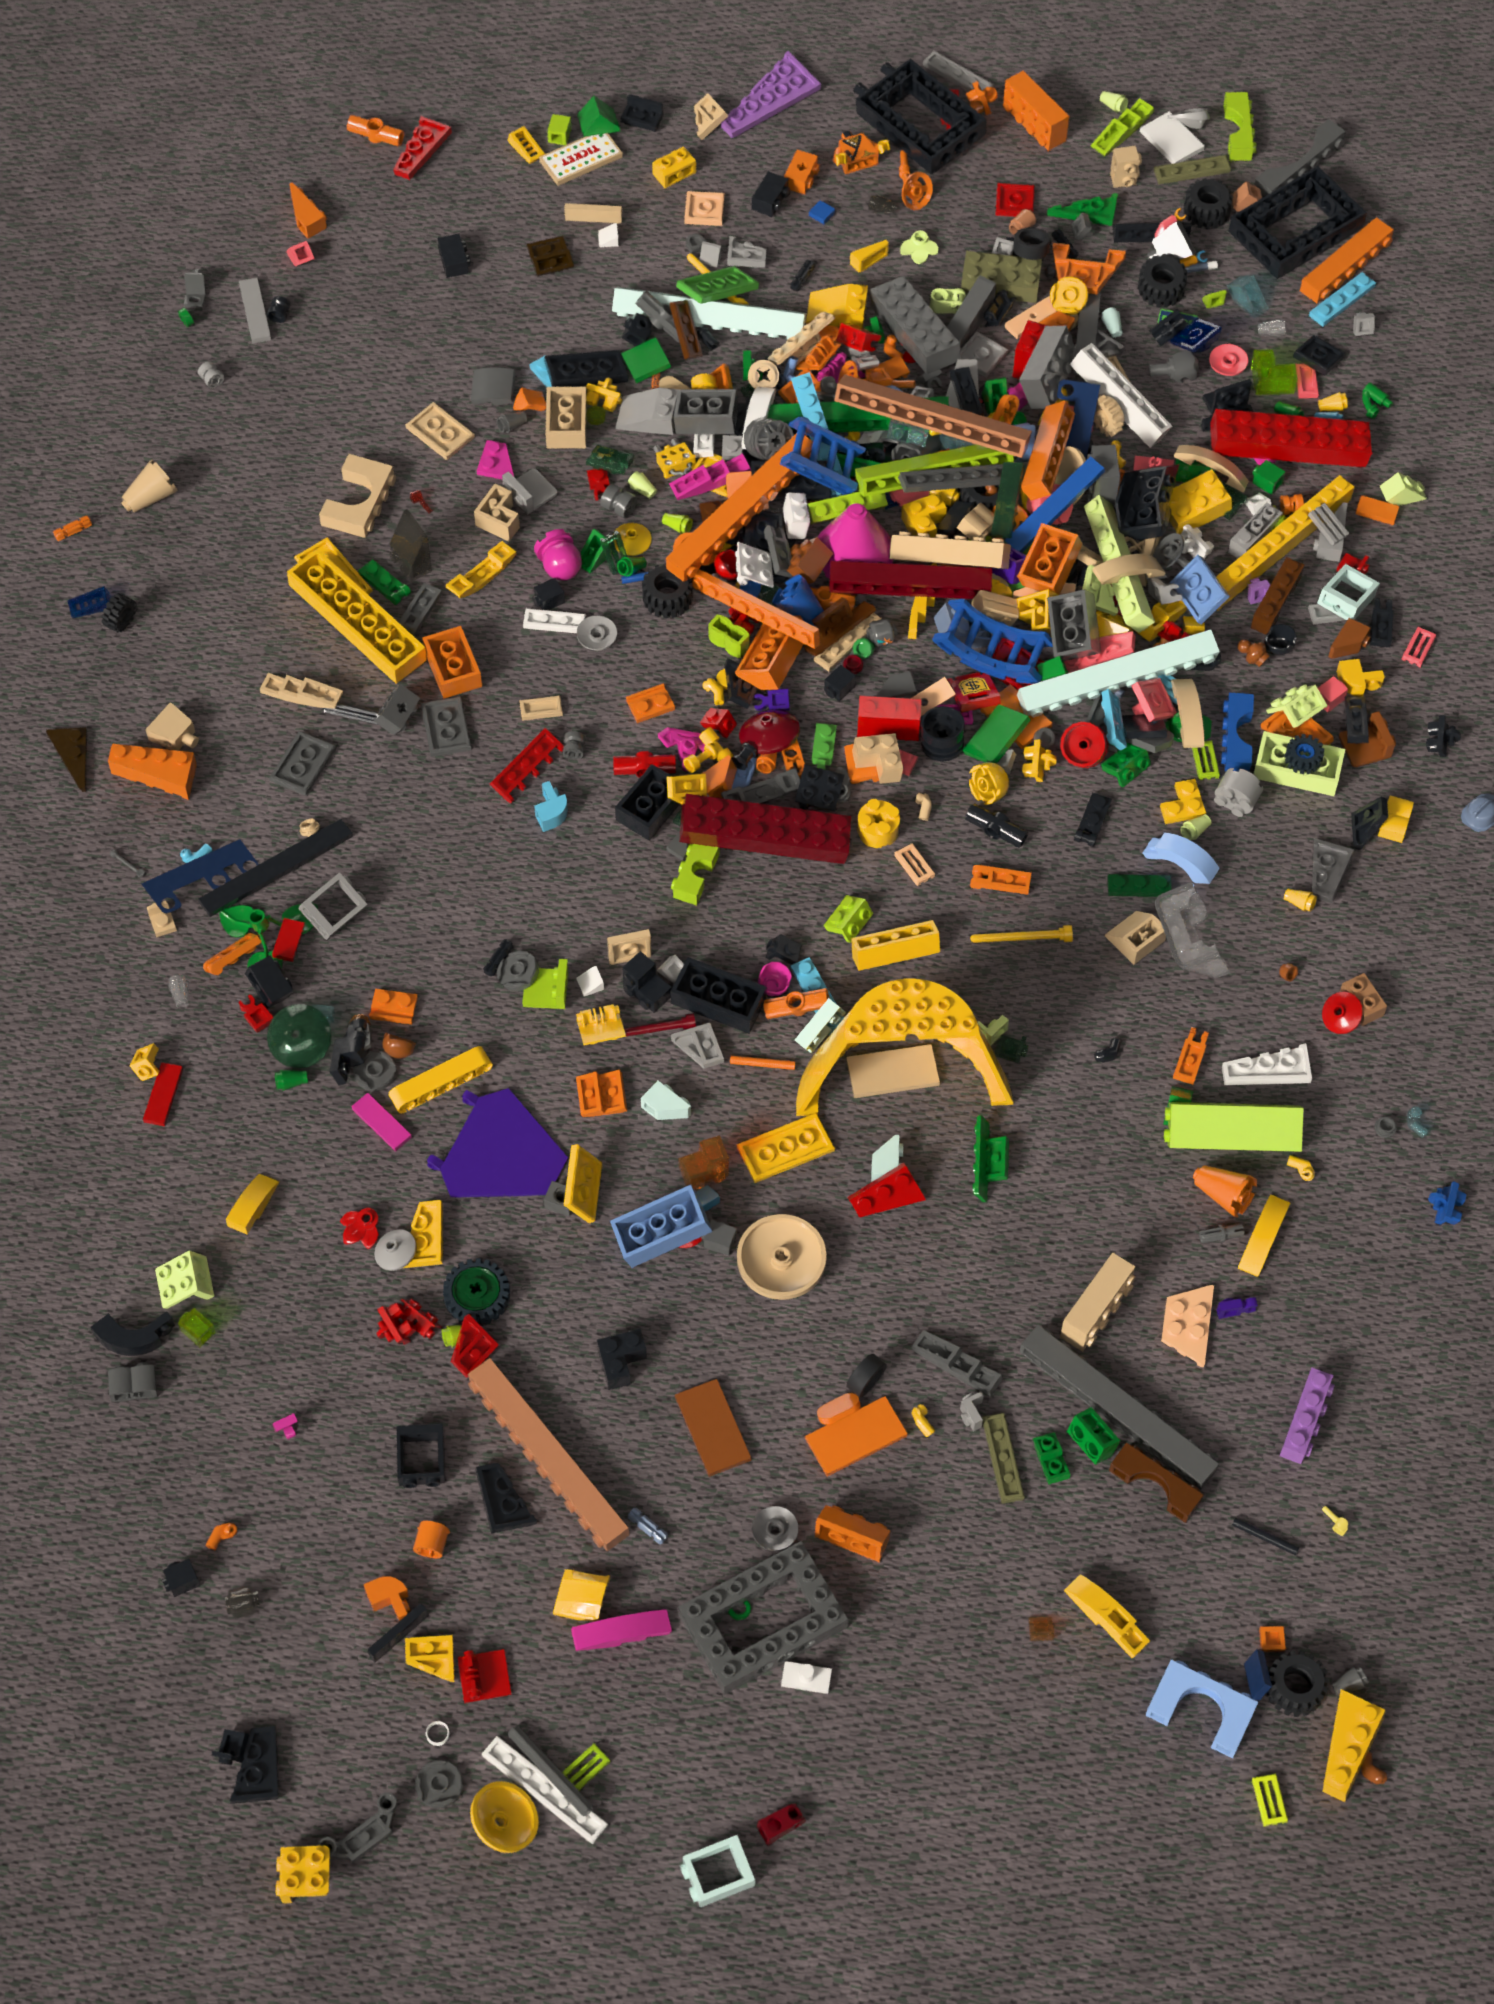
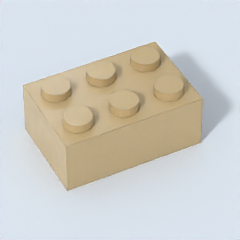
[546,387,587,448]

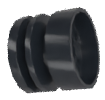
[921,706,965,762]

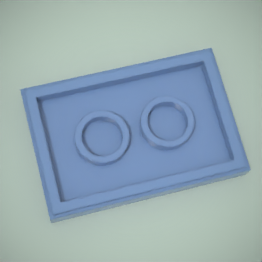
[1170,555,1230,625]

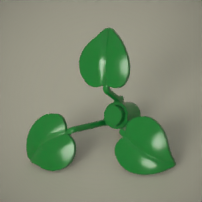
[219,903,318,969]

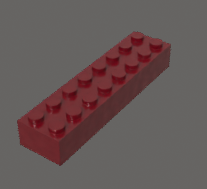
[679,794,851,864]

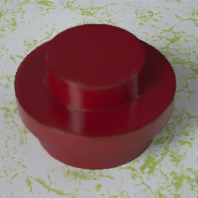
[843,655,863,674]

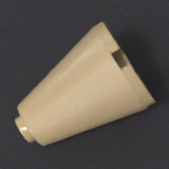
[121,460,177,513]

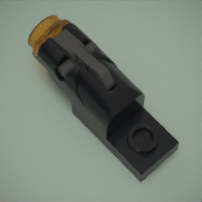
[330,1014,372,1085]

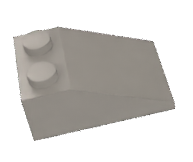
[616,388,678,435]

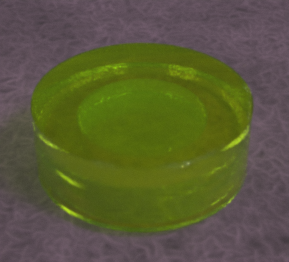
[586,406,606,425]

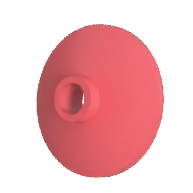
[1209,344,1248,376]

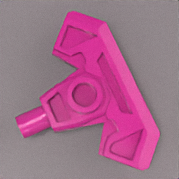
[658,727,705,771]

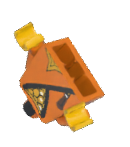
[833,131,891,174]

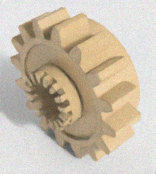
[1094,394,1124,437]

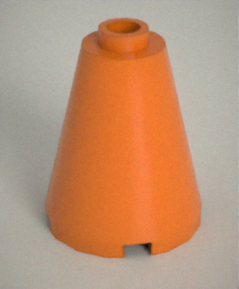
[1193,1165,1257,1218]

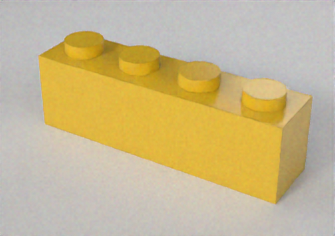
[851,920,940,971]

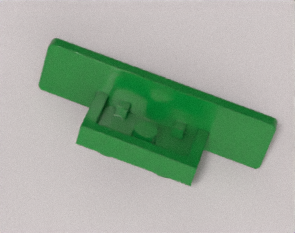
[972,1115,1009,1202]

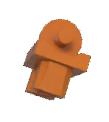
[965,81,998,115]

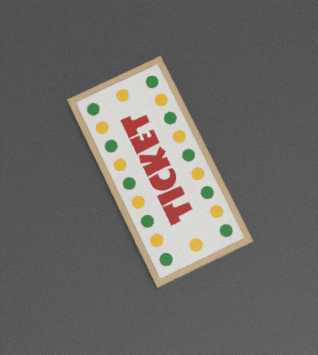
[539,133,623,186]

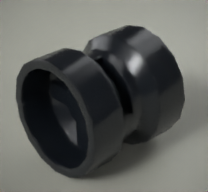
[267,296,291,323]

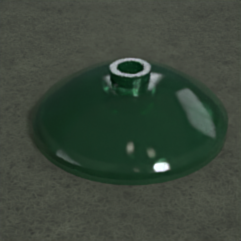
[267,1004,332,1069]

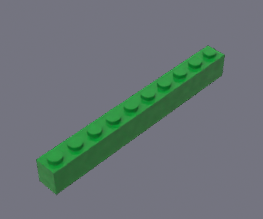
[767,396,949,433]

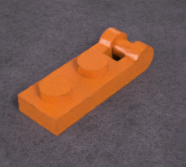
[970,865,1031,895]
[203,933,261,975]

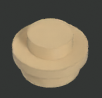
[299,818,320,837]

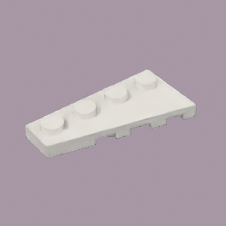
[1222,1043,1312,1085]

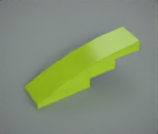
[1091,98,1154,157]

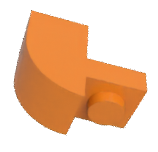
[363,1576,411,1621]

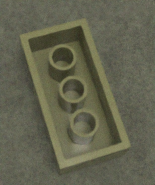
[961,251,1042,303]

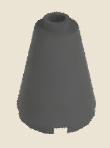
[892,432,943,461]

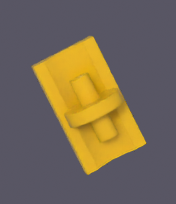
[586,378,622,412]
[1022,739,1057,782]

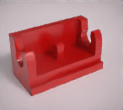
[836,323,881,352]

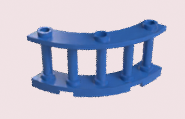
[932,599,1053,684]

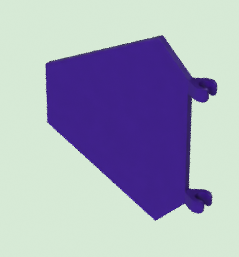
[427,1088,568,1198]

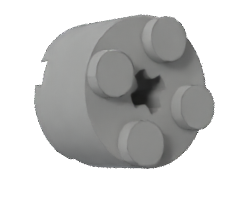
[1214,768,1263,817]

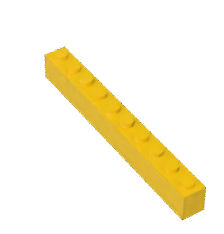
[1216,475,1355,611]

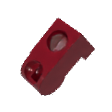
[756,1803,806,1846]

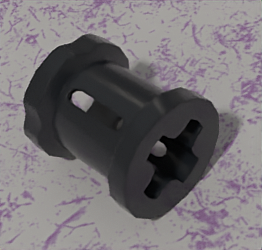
[731,743,757,770]

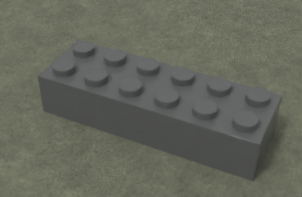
[870,276,960,374]

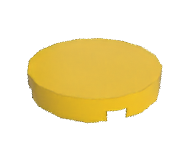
[1050,276,1088,315]

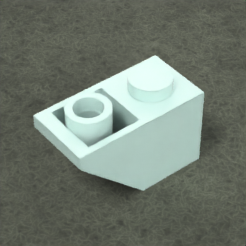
[641,1081,691,1120]
[871,1135,903,1182]

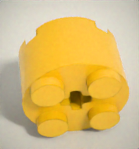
[857,799,900,848]

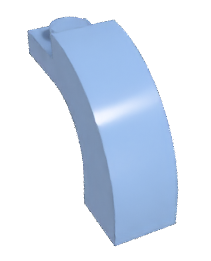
[1143,833,1220,884]

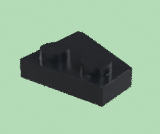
[724,658,757,709]
[1351,796,1388,850]

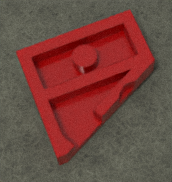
[450,1314,499,1377]

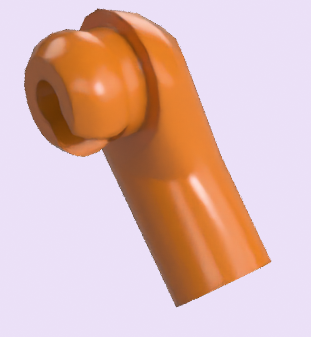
[884,335,903,358]
[205,1523,238,1551]

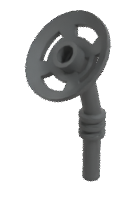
[1153,533,1190,569]

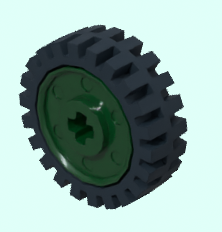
[443,1258,510,1326]

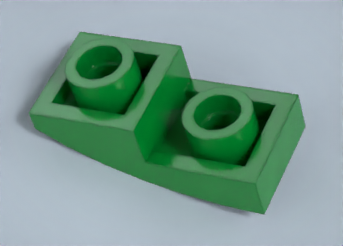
[1033,1432,1070,1485]

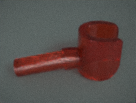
[410,490,432,514]

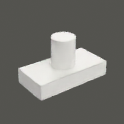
[781,1661,832,1694]

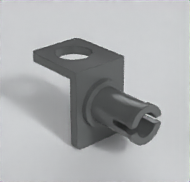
[184,269,206,307]

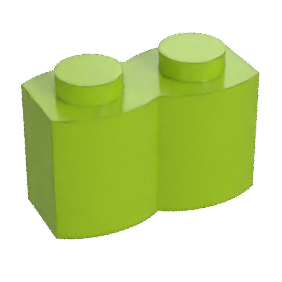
[708,615,749,658]

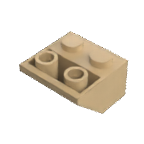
[1105,911,1168,965]

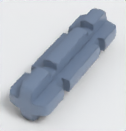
[628,1508,668,1544]

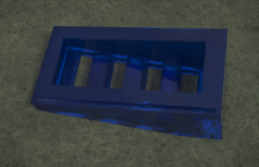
[67,586,111,618]

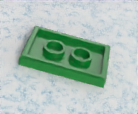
[962,704,1031,764]

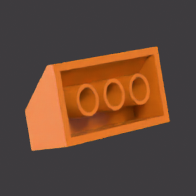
[735,615,804,690]

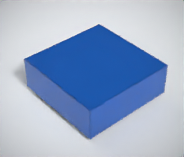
[809,200,835,224]

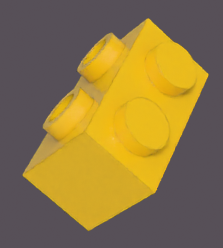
[652,146,696,188]

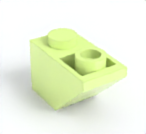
[1380,472,1427,506]

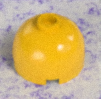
[969,762,1009,805]

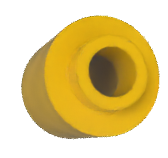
[929,488,960,507]

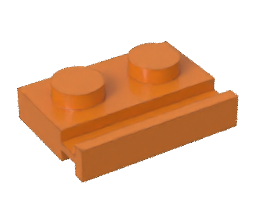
[626,683,675,723]
[369,989,418,1025]

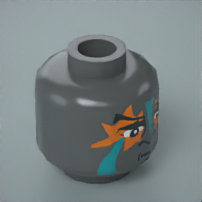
[866,618,898,647]

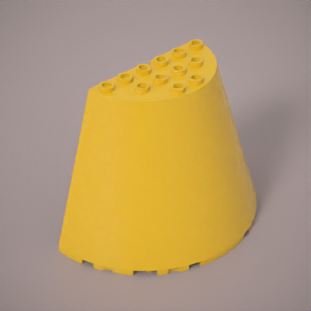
[796,979,1013,1116]

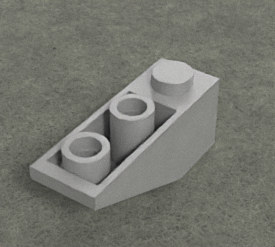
[1228,502,1283,559]

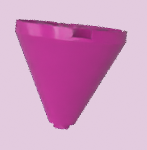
[818,503,894,579]

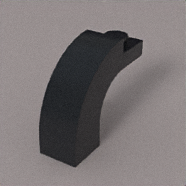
[90,1311,175,1356]

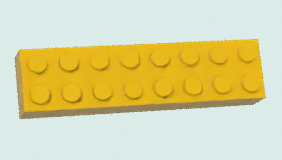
[287,549,427,684]

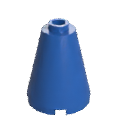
[772,574,824,626]

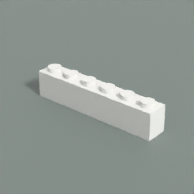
[1070,343,1172,448]

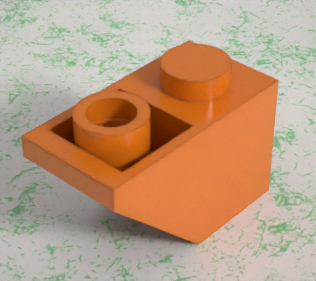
[701,755,737,798]

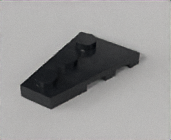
[475,1462,537,1534]

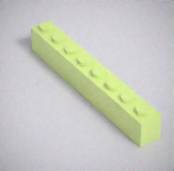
[1084,495,1155,633]

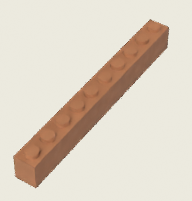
[834,374,1032,458]
[468,1358,629,1552]

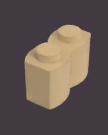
[957,503,999,541]

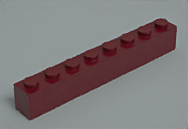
[829,560,992,599]

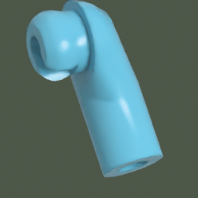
[180,844,213,863]

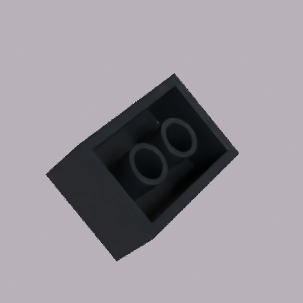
[615,764,680,841]

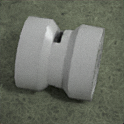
[198,361,224,389]

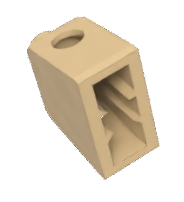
[146,702,199,751]

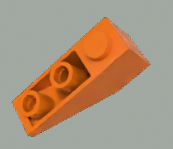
[289,182,327,239]

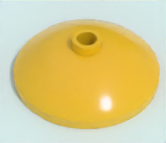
[471,1781,539,1853]

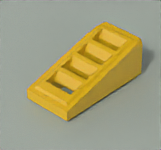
[508,126,545,164]
[850,240,889,273]

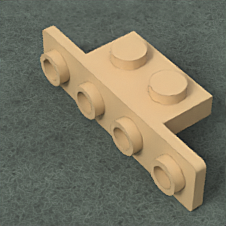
[768,312,835,365]

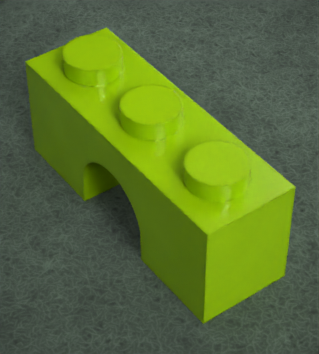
[671,844,720,906]

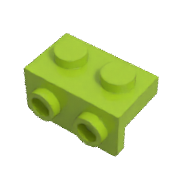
[824,895,873,943]

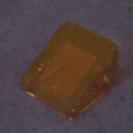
[1028,1617,1054,1641]

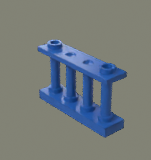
[780,416,866,495]

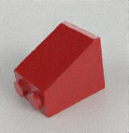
[1012,320,1047,379]

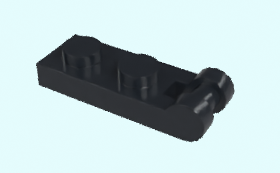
[1074,792,1112,847]

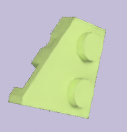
[1082,565,1118,616]

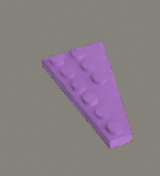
[721,51,821,138]

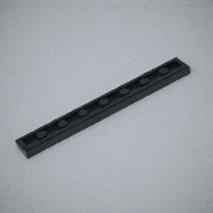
[198,819,353,917]

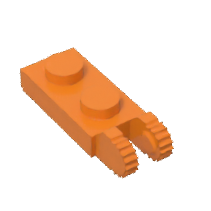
[1173,1027,1209,1085]

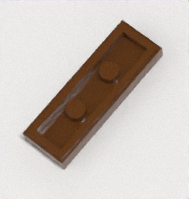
[669,300,703,360]

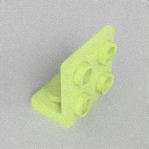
[1266,684,1327,728]
[155,1251,214,1309]

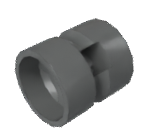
[600,484,637,519]

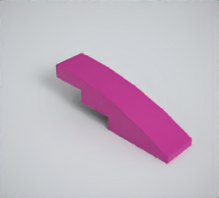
[669,453,751,500]
[571,1609,672,1651]

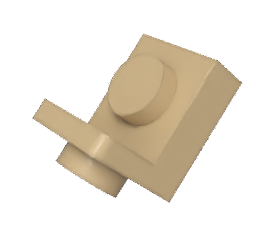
[147,901,177,937]

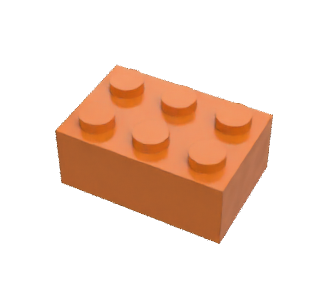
[1017,523,1083,595]
[422,626,482,699]

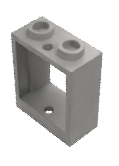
[298,872,367,940]

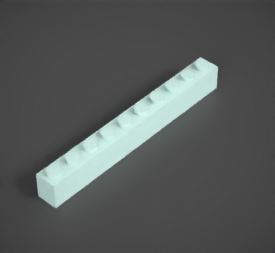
[612,287,806,339]
[1017,630,1220,717]

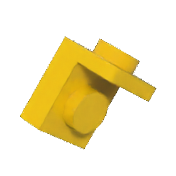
[129,1043,159,1081]

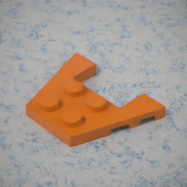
[1052,243,1126,294]

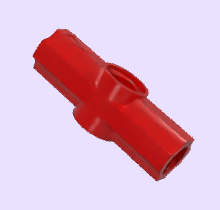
[613,751,676,778]

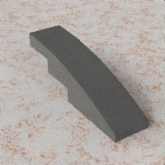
[911,1330,1003,1396]

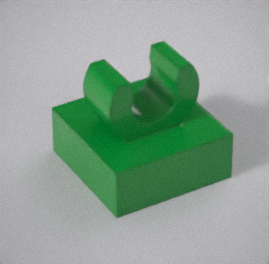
[864,316,885,344]

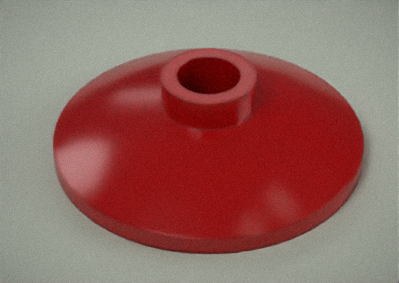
[1322,992,1363,1034]

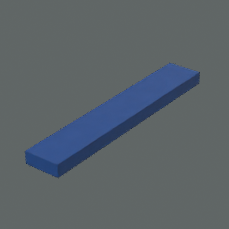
[1005,456,1105,553]

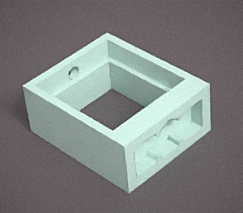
[1317,564,1380,620]
[680,1835,755,1907]

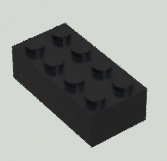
[670,957,767,1034]

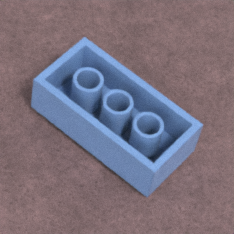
[610,1185,713,1268]

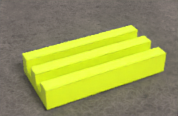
[1252,1774,1288,1827]

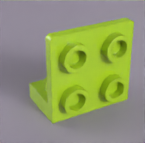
[522,959,569,1009]

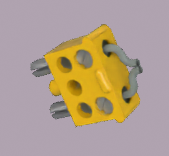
[653,438,696,478]

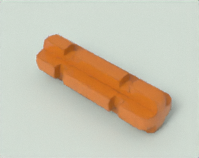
[53,515,92,541]

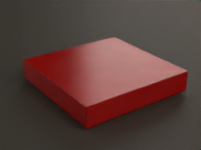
[995,183,1035,217]

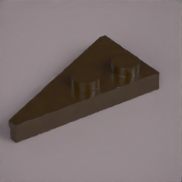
[46,727,87,792]

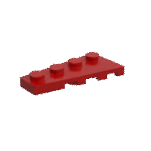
[393,116,452,180]

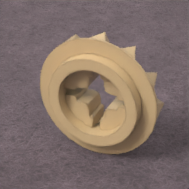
[748,360,779,388]

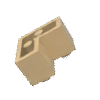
[474,484,520,542]
[852,734,903,784]

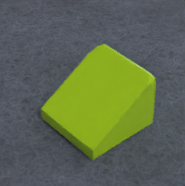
[1202,290,1226,309]

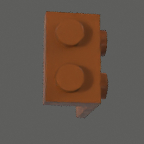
[1339,711,1396,767]

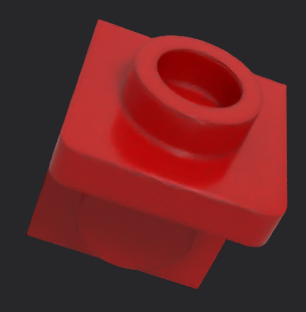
[1336,553,1370,575]

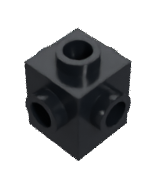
[621,312,652,346]

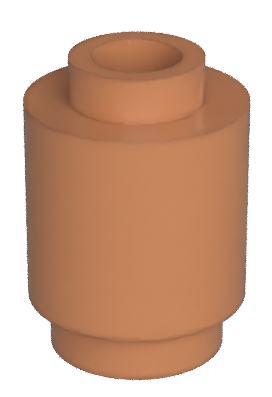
[1009,209,1036,236]

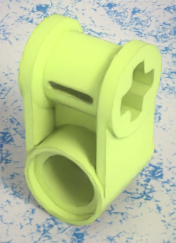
[929,288,966,314]

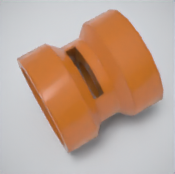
[1280,494,1304,515]

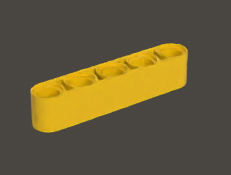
[388,1046,493,1114]

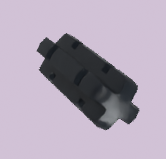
[1052,229,1078,259]
[790,259,815,291]
[483,939,513,977]

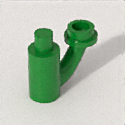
[1362,382,1394,419]

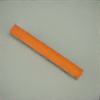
[730,1055,795,1070]

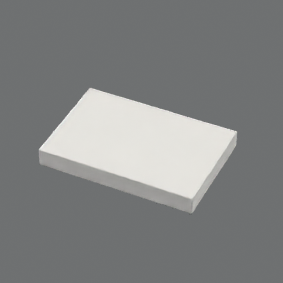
[1140,111,1204,164]

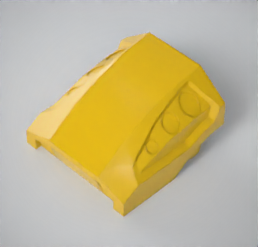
[553,1569,610,1622]

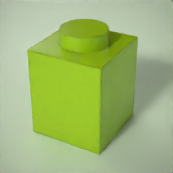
[547,114,571,145]

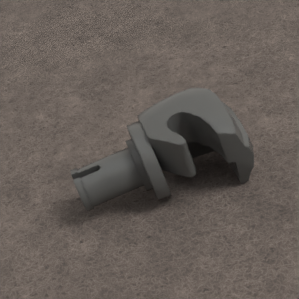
[1149,350,1199,383]

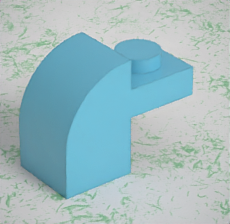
[534,781,568,832]

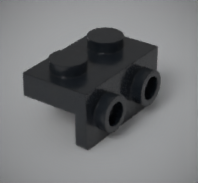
[621,94,663,132]

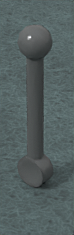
[110,850,145,878]

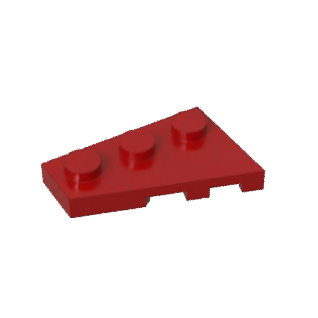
[847,1163,926,1217]

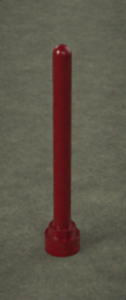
[624,1013,696,1037]

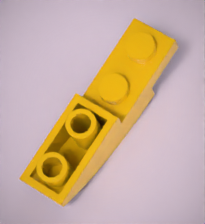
[1064,1574,1150,1658]

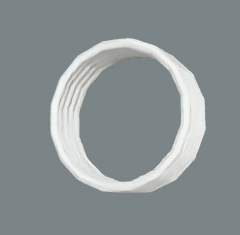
[426,1721,450,1746]

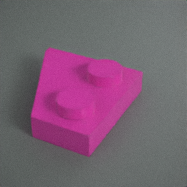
[477,440,514,479]

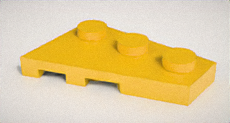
[403,1200,443,1268]

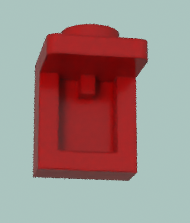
[700,708,737,738]

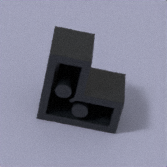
[622,951,672,1013]
[597,1329,647,1390]

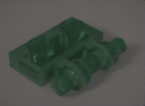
[586,445,634,475]

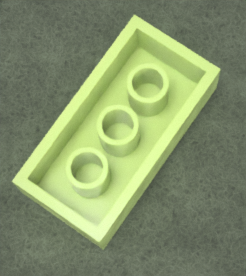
[1254,731,1345,796]

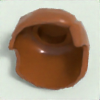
[382,1032,416,1059]

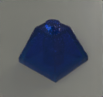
[1169,318,1222,352]

